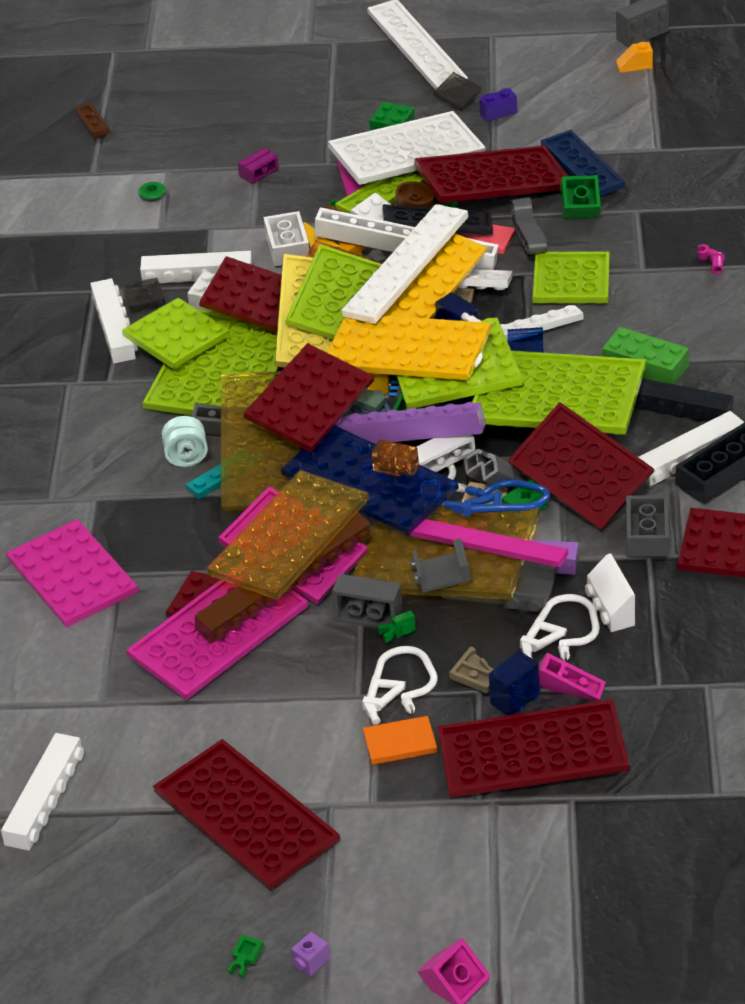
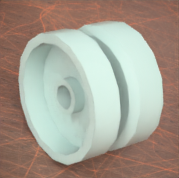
[161,416,208,467]

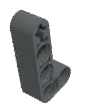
[511,197,547,255]

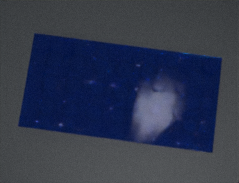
[281,425,459,535]

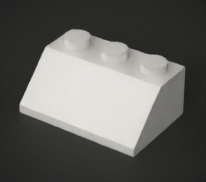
[585,553,635,632]

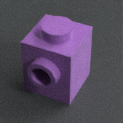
[291,932,330,976]

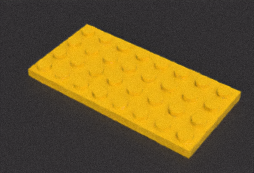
[382,223,487,319]
[327,316,492,380]

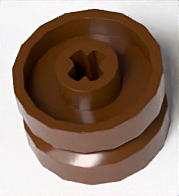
[394,181,435,208]

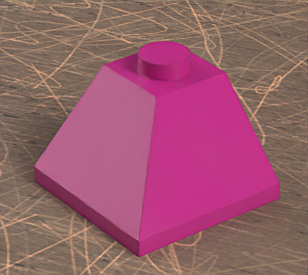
[417,938,491,1004]

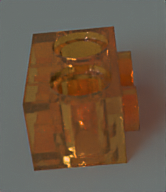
[372,440,419,479]

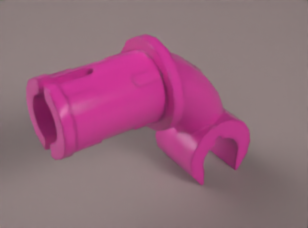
[698,244,725,274]

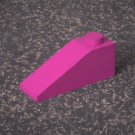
[532,653,606,701]

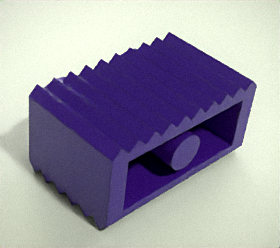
[479,88,517,122]

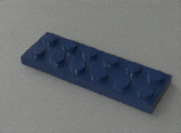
[541,130,625,197]

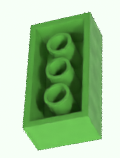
[602,327,689,385]

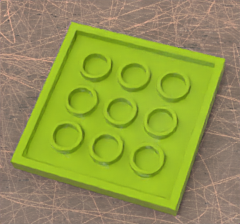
[533,252,610,304]
[122,298,230,369]

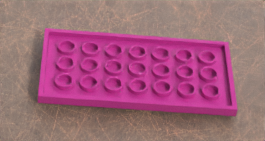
[126,560,308,700]

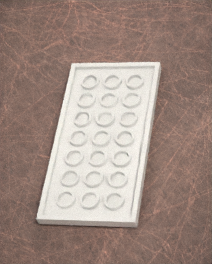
[328,111,486,185]

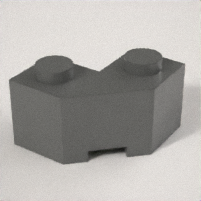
[463,449,515,490]

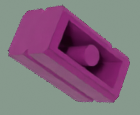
[237,148,279,184]

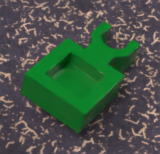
[228,935,265,979]

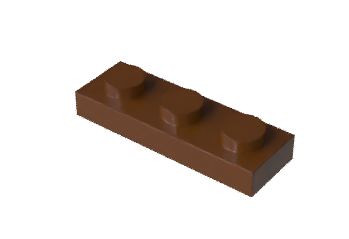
[75,103,110,138]

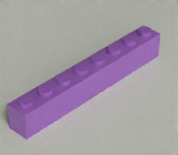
[327,402,486,448]

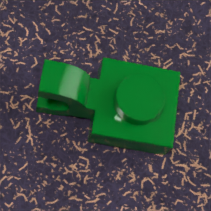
[378,610,416,643]

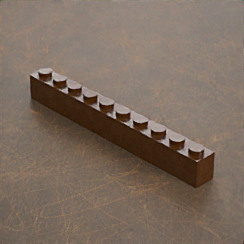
[195,509,371,644]

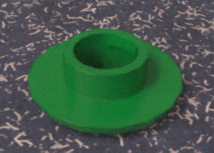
[138,182,166,200]

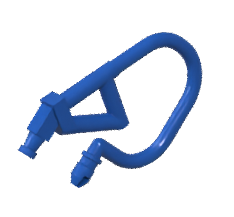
[444,479,550,516]

